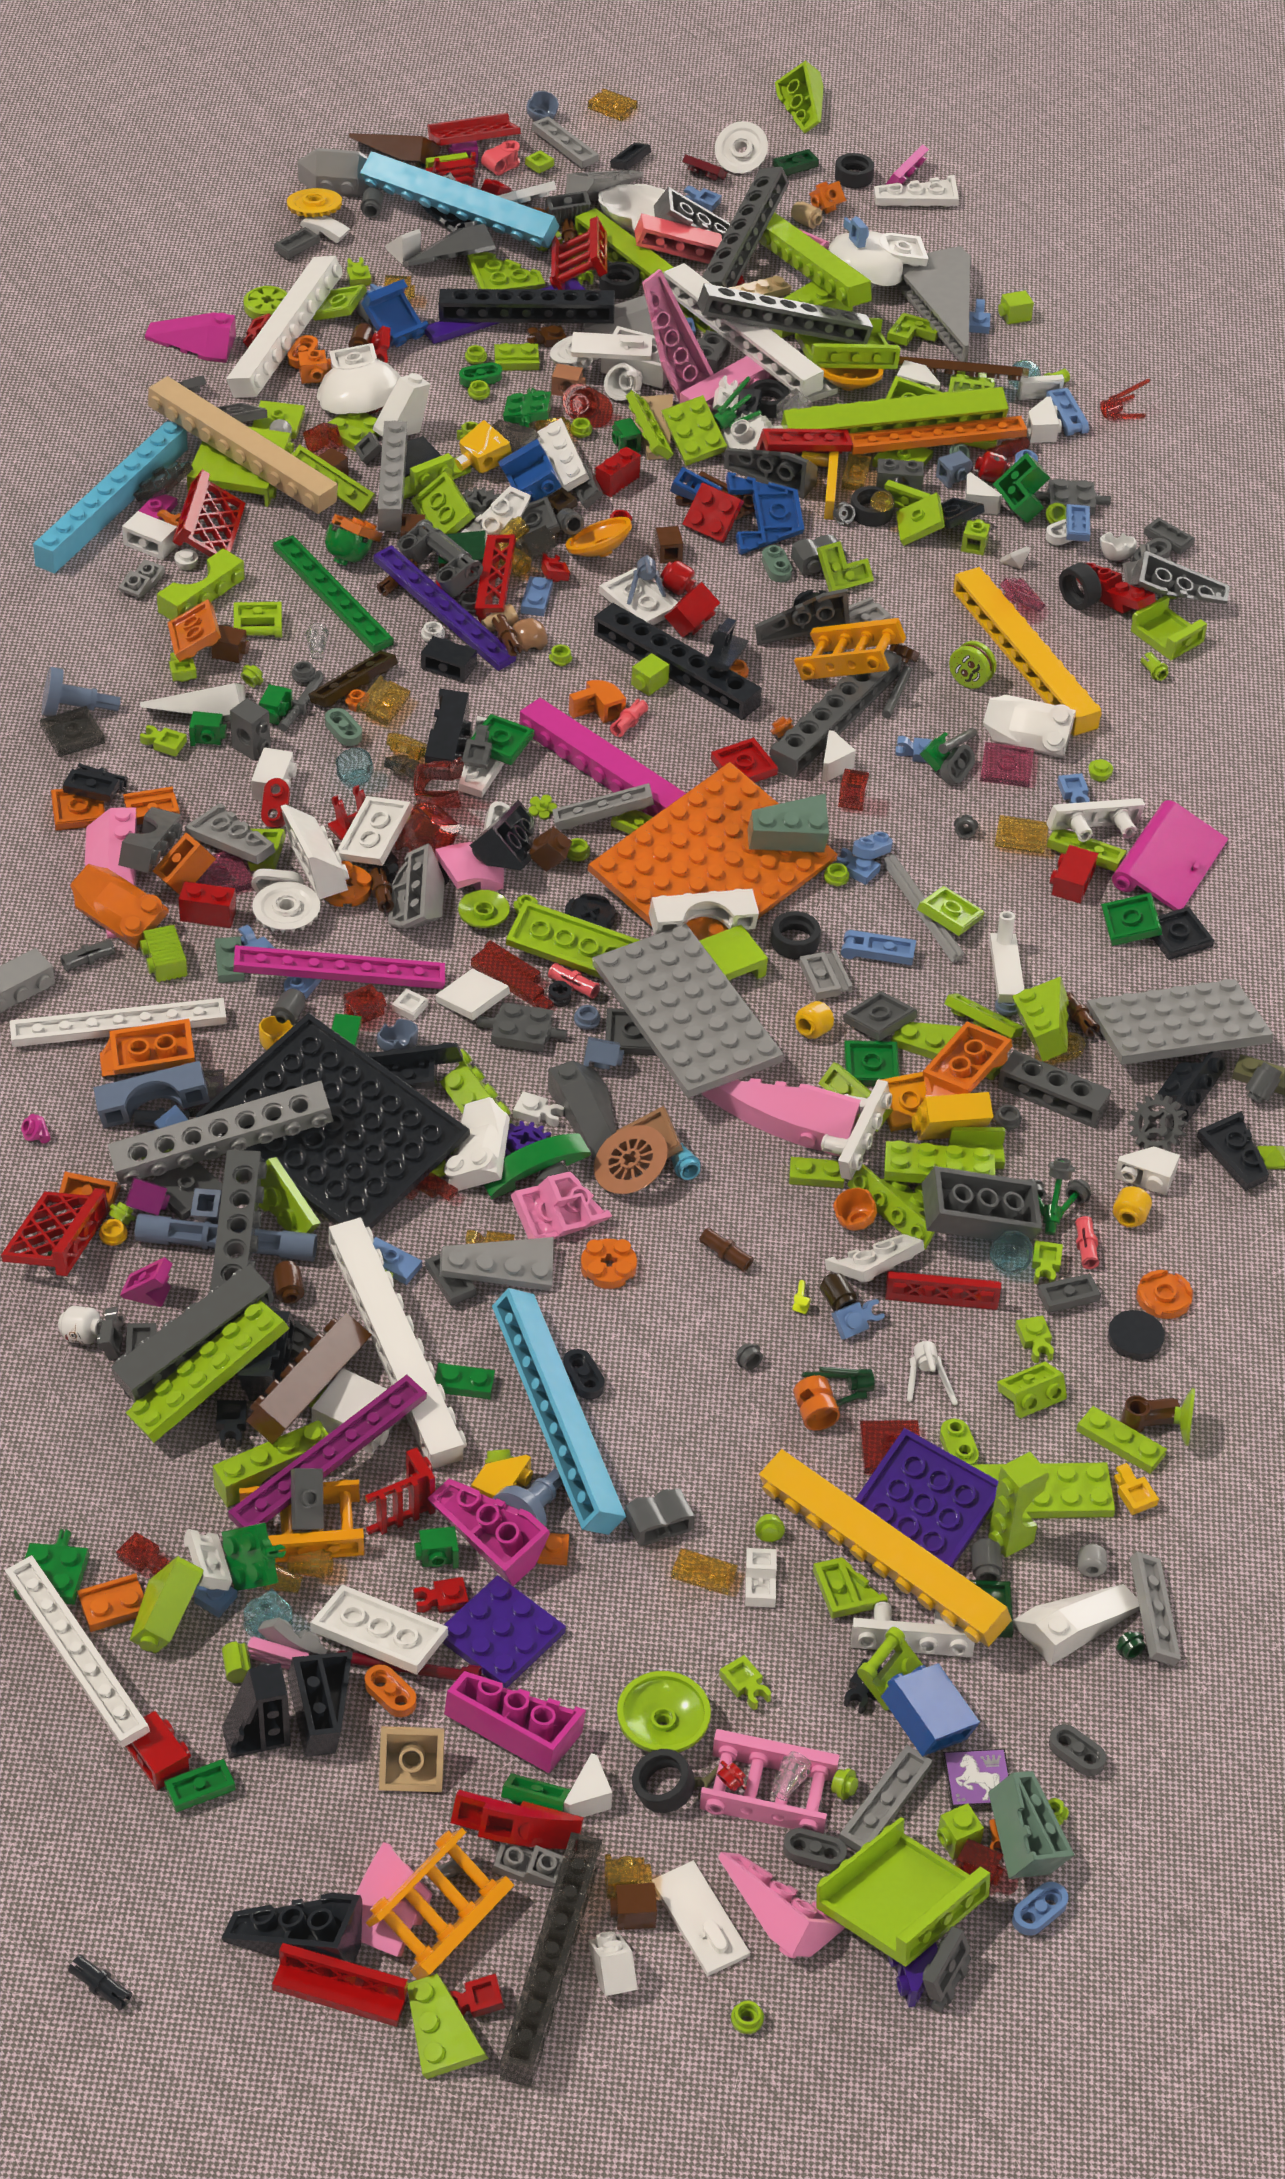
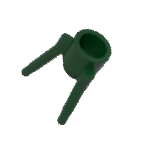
[802,1367,875,1406]

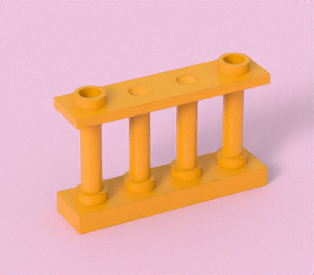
[794,618,906,680]
[239,1479,364,1562]
[365,1828,514,1980]

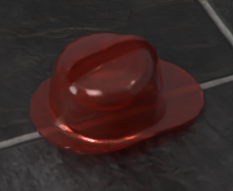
[562,383,613,428]

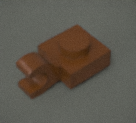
[527,325,567,348]

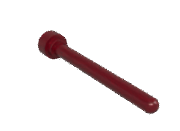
[336,1650,482,1681]

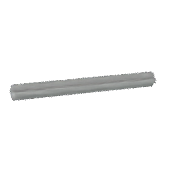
[883,854,964,963]

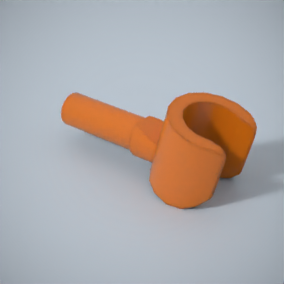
[988,1819,1004,1859]

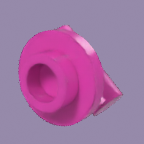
[21,1114,51,1143]

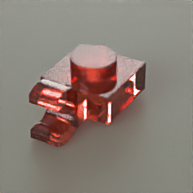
[116,1532,169,1575]

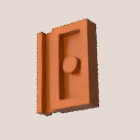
[332,514,384,542]
[123,786,180,825]
[77,1573,144,1632]

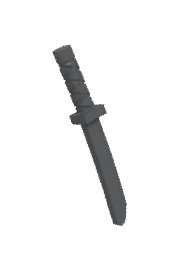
[278,670,323,732]

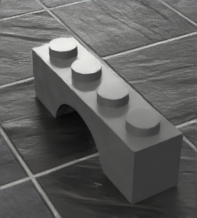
[118,807,183,873]

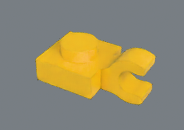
[1114,1463,1159,1515]

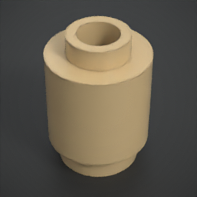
[791,201,823,229]

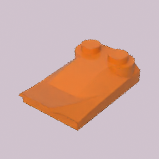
[70,864,169,950]
[99,1019,196,1077]
[923,1021,1012,1097]

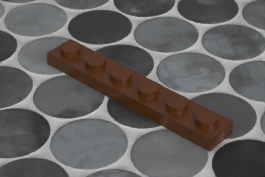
[898,356,1029,381]

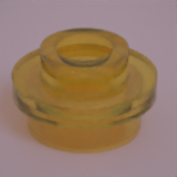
[870,491,894,512]

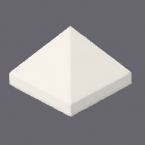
[1000,546,1030,569]

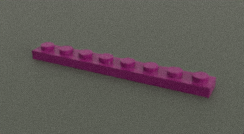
[228,1374,427,1528]

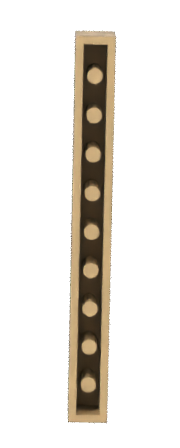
[148,376,338,514]

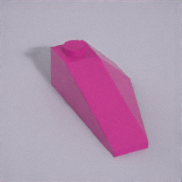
[145,312,236,363]
[427,1478,550,1586]

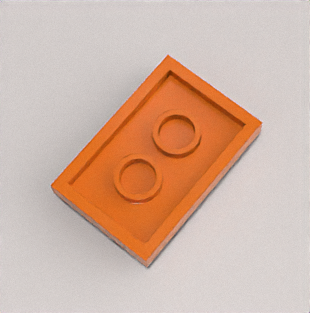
[167,599,221,662]

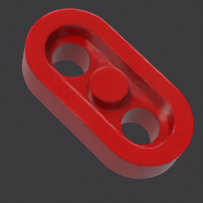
[261,778,290,829]

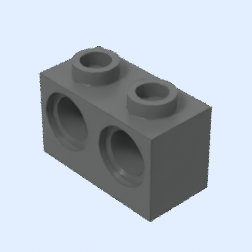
[698,330,731,374]

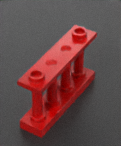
[549,216,607,290]

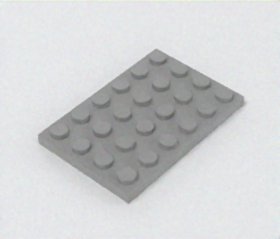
[1087,979,1273,1065]

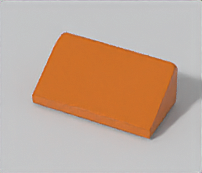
[59,1171,121,1210]

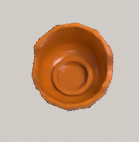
[833,1187,877,1231]

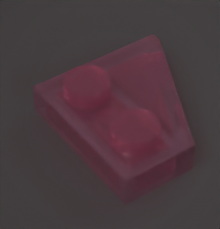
[1000,578,1046,612]

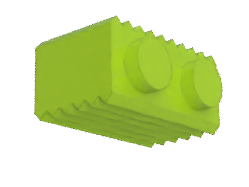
[140,925,187,983]

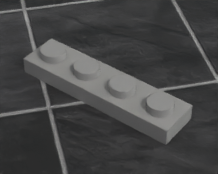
[532,116,599,168]
[552,783,654,830]
[1130,1552,1181,1666]
[839,1745,933,1852]

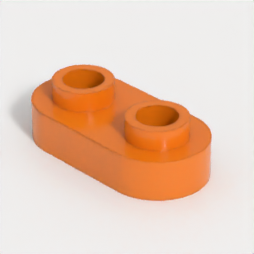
[287,335,318,369]
[365,1665,416,1717]

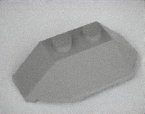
[298,148,379,197]
[388,843,445,929]

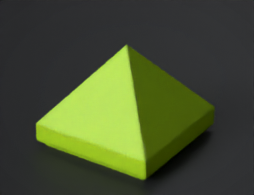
[1257,1146,1285,1169]

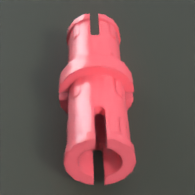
[610,699,648,737]
[548,963,600,999]
[1075,1216,1099,1269]

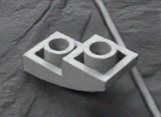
[118,559,166,598]
[257,1617,327,1655]
[491,1842,565,1887]

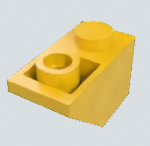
[471,1455,533,1498]

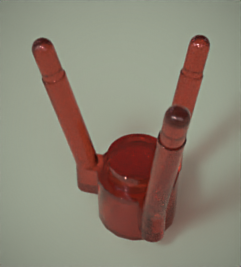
[1100,378,1151,421]

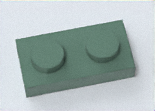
[215,936,245,983]

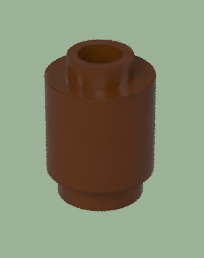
[348,323,374,347]
[273,1261,305,1304]

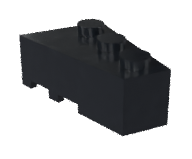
[425,689,473,779]
[238,1311,296,1401]
[287,1651,353,1757]
[222,1663,291,1758]

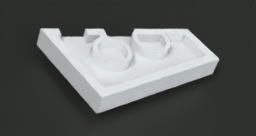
[461,486,531,551]
[825,1234,925,1283]

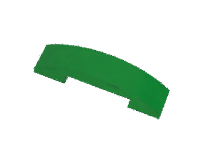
[483,1133,591,1200]

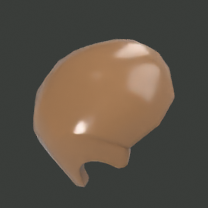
[512,618,548,652]

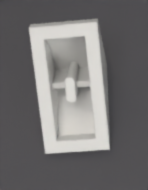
[385,229,421,265]
[965,472,1002,515]
[822,730,856,782]
[564,1753,612,1817]

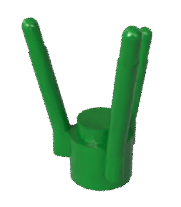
[713,376,761,430]

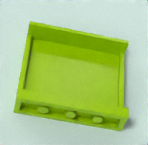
[795,318,901,369]
[187,426,294,507]
[816,1817,990,1967]

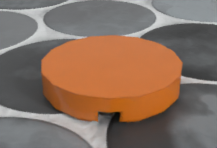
[1136,1270,1193,1319]

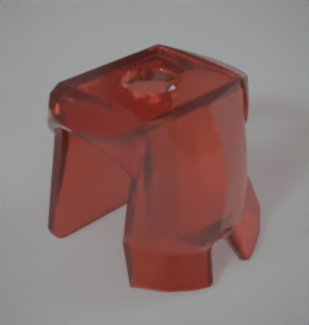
[414,757,464,808]
[395,803,461,856]

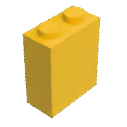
[912,1092,993,1140]

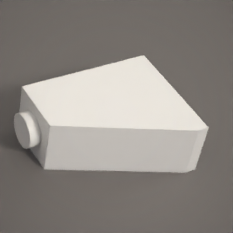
[373,373,431,437]

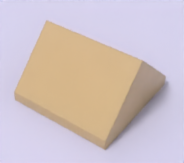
[379,1726,444,1792]

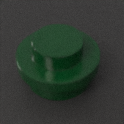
[1116,1631,1146,1659]

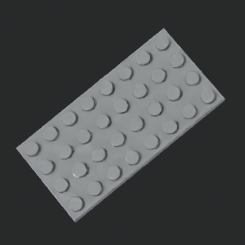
[592,924,784,1098]

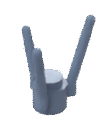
[627,555,666,605]

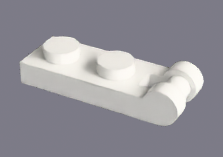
[184,1529,232,1591]

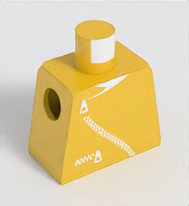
[455,420,512,473]

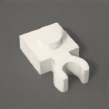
[712,375,739,414]
[513,1091,564,1127]

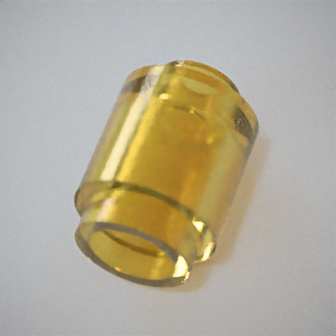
[499,544,531,577]

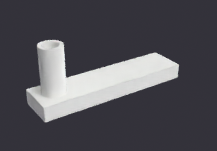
[989,911,1024,1003]

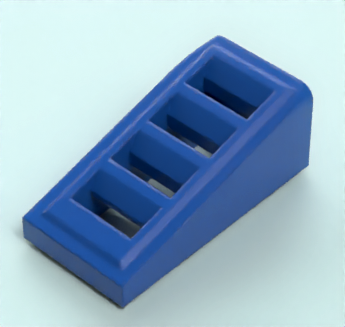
[670,467,723,500]

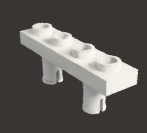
[1046,798,1145,842]
[821,1079,892,1180]
[851,1602,975,1657]

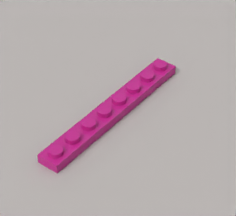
[233,945,445,989]

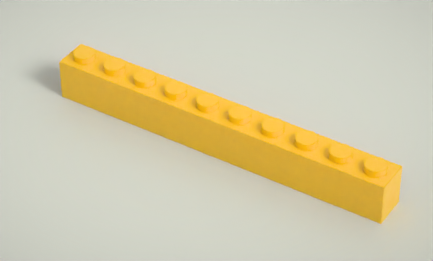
[953,567,1102,736]
[759,1449,1012,1648]

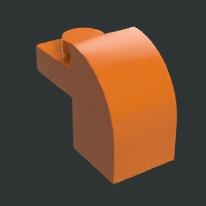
[569,680,626,723]

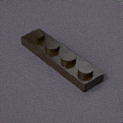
[308,650,398,707]

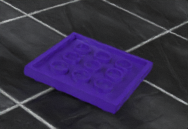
[855,1428,998,1568]

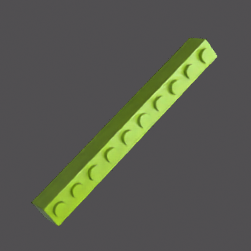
[575,208,717,334]
[759,212,872,308]
[781,387,1009,433]

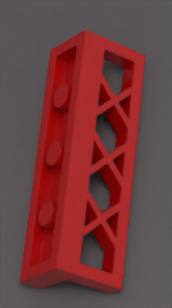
[756,428,853,454]
[475,534,516,624]
[885,1271,1001,1310]
[272,1943,408,2027]

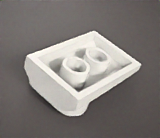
[983,695,1076,759]
[444,1097,510,1192]

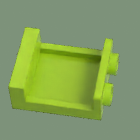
[1131,595,1207,661]
[699,924,768,980]

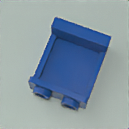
[361,279,429,348]
[498,439,562,504]

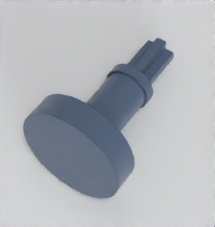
[41,666,121,717]
[492,1468,563,1527]

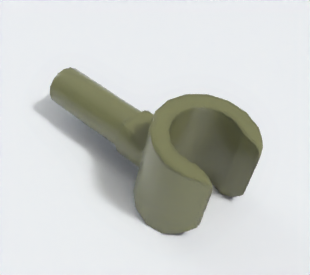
[694,1766,718,1799]

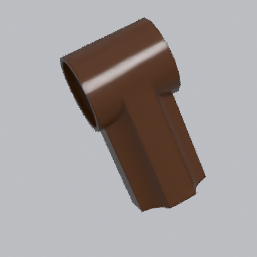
[1120,1395,1180,1433]

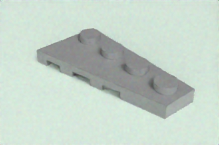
[185,803,275,865]
[439,1237,554,1291]

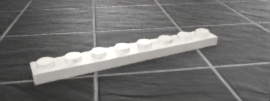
[10,998,227,1047]
[5,1555,150,1748]

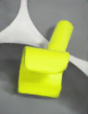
[792,1280,811,1314]

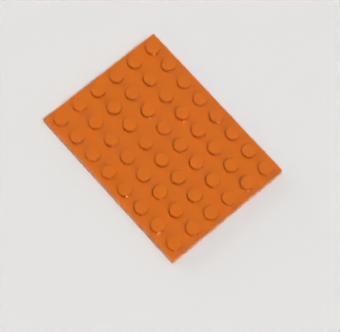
[587,762,838,940]

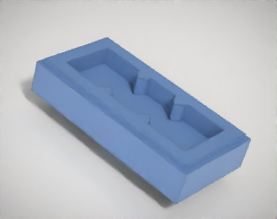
[1066,504,1090,542]
[373,1237,422,1285]

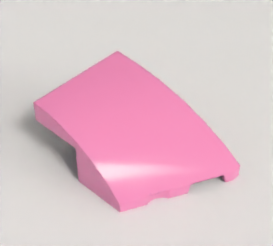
[435,842,504,891]
[510,1172,612,1239]
[355,1842,432,1957]

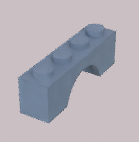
[93,1061,210,1128]

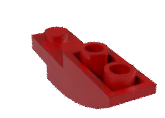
[1076,563,1156,613]
[450,1789,584,1849]

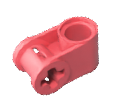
[481,140,520,176]

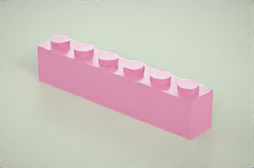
[679,356,776,415]

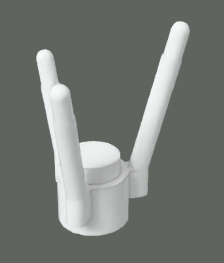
[907,1341,958,1406]

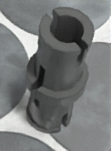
[60,938,115,971]

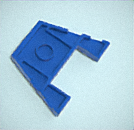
[726,472,804,554]

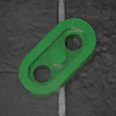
[459,362,502,388]

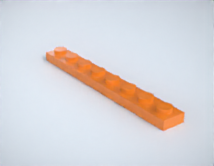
[849,416,1027,455]

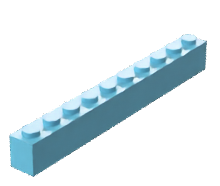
[360,151,559,248]
[33,420,188,574]
[492,1288,626,1535]

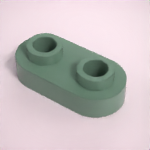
[762,545,792,583]
[325,708,362,746]

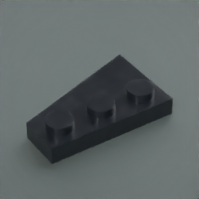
[1197,1111,1269,1191]

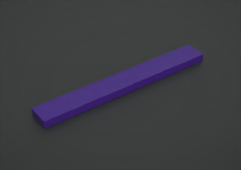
[424,278,586,344]
[373,545,517,671]

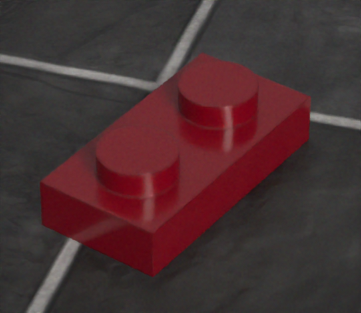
[682,154,728,181]

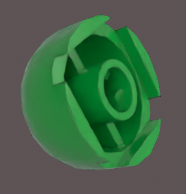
[325,524,373,566]

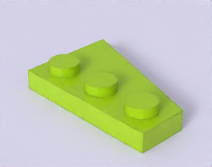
[258,1157,320,1233]

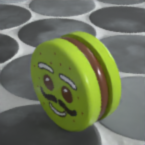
[949,641,997,689]

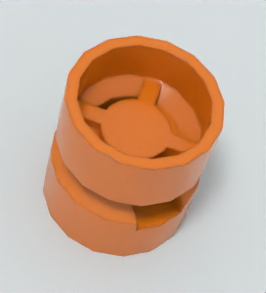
[793,1375,840,1431]

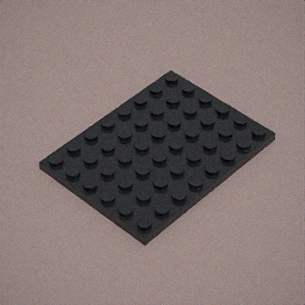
[196,1013,470,1229]

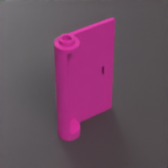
[1112,800,1228,911]

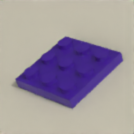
[442,1575,566,1689]

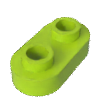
[939,1418,979,1465]

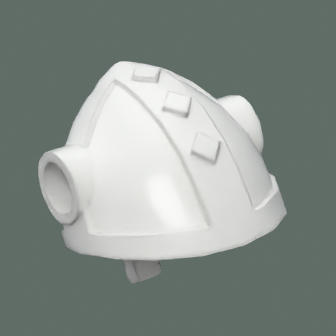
[604,362,643,400]

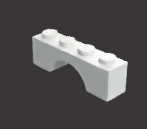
[649,889,759,935]

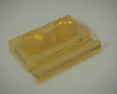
[588,88,638,121]
[356,675,411,727]
[994,815,1048,854]

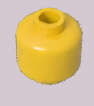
[795,1001,834,1039]
[1112,1186,1152,1227]

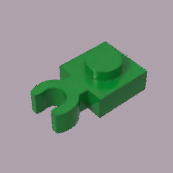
[920,732,950,772]

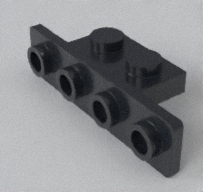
[706,618,749,672]
[365,1042,463,1090]
[1157,1051,1226,1131]

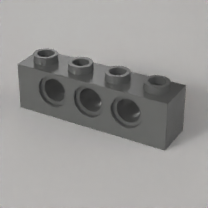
[998,1050,1111,1129]

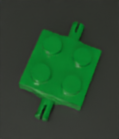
[503,388,553,430]
[221,1523,286,1591]
[14,1529,90,1620]

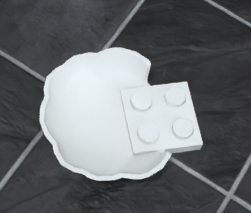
[598,184,665,238]
[829,231,928,286]
[317,343,401,414]

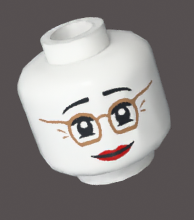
[58,1306,102,1345]

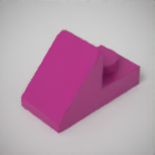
[120,1257,172,1307]

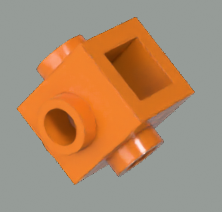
[809,181,847,214]
[298,350,332,384]

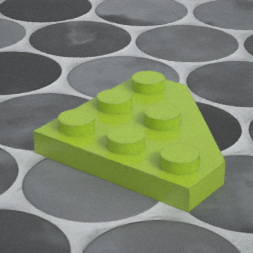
[467,252,545,290]

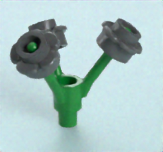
[1028,1157,1092,1235]

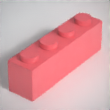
[634,213,722,264]

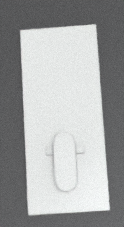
[571,332,652,361]
[651,1860,750,1977]

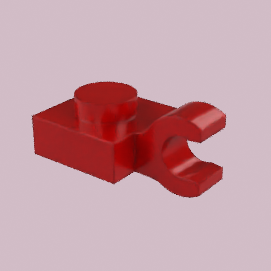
[371,326,391,363]

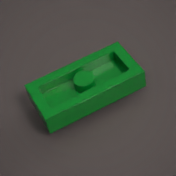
[435,1363,495,1400]
[164,1759,236,1813]
[501,1773,571,1811]

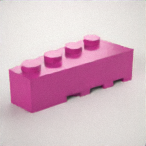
[444,1671,586,1774]

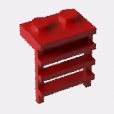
[425,152,477,187]
[365,1447,436,1535]

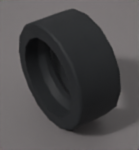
[835,153,874,188]
[599,262,640,299]
[749,379,790,419]
[851,486,894,527]
[1059,563,1102,610]
[771,911,821,959]
[632,1749,695,1813]

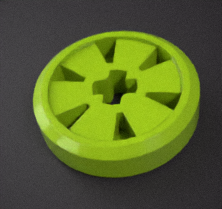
[243,286,288,319]

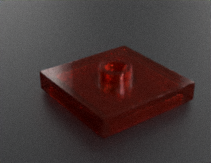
[859,1420,920,1474]

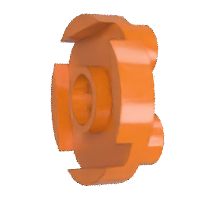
[324,861,372,907]
[581,1239,637,1289]

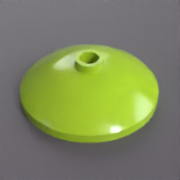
[617,1671,711,1753]

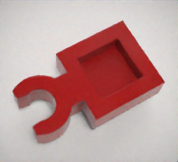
[243,313,271,348]
[541,553,570,582]
[413,1577,469,1613]
[449,1973,505,2018]

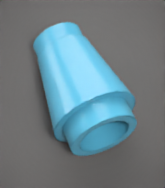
[671,1143,700,1180]

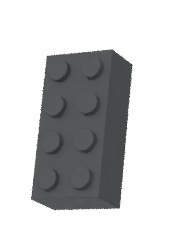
[922,1166,1042,1246]

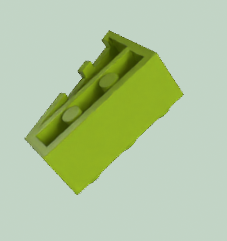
[1012,976,1069,1062]

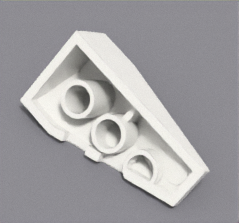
[140,683,245,721]
[1013,1584,1140,1665]

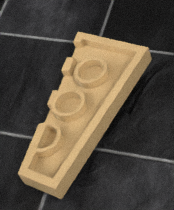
[629,394,673,460]

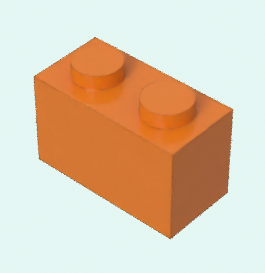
[152,833,216,895]

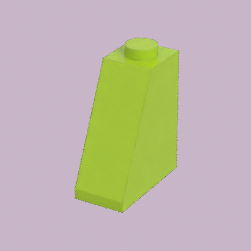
[130,1556,204,1654]

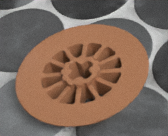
[594,1125,668,1194]

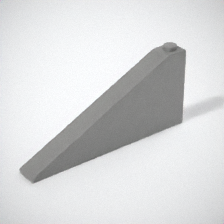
[896,246,971,362]

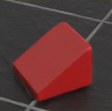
[481,179,512,196]

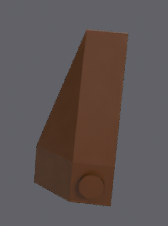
[349,133,441,169]

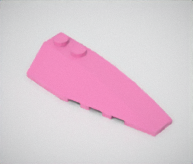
[642,269,714,402]
[85,808,138,938]
[702,1078,861,1157]

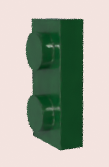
[773,149,819,176]

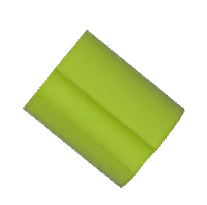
[222,1641,251,1683]

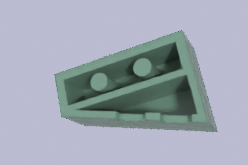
[747,793,829,852]
[988,1771,1075,1879]

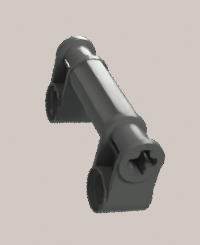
[397,519,483,597]

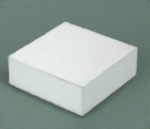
[392,988,428,1021]

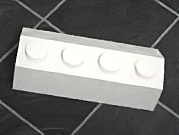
[281,804,349,900]

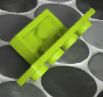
[404,453,472,499]
[439,1048,514,1124]
[848,1164,935,1249]

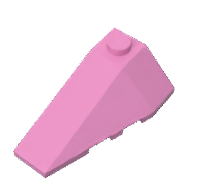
[718,1852,845,1959]

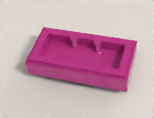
[139,491,178,520]

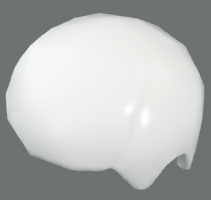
[1100,532,1137,561]

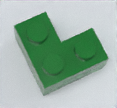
[993,452,1050,523]

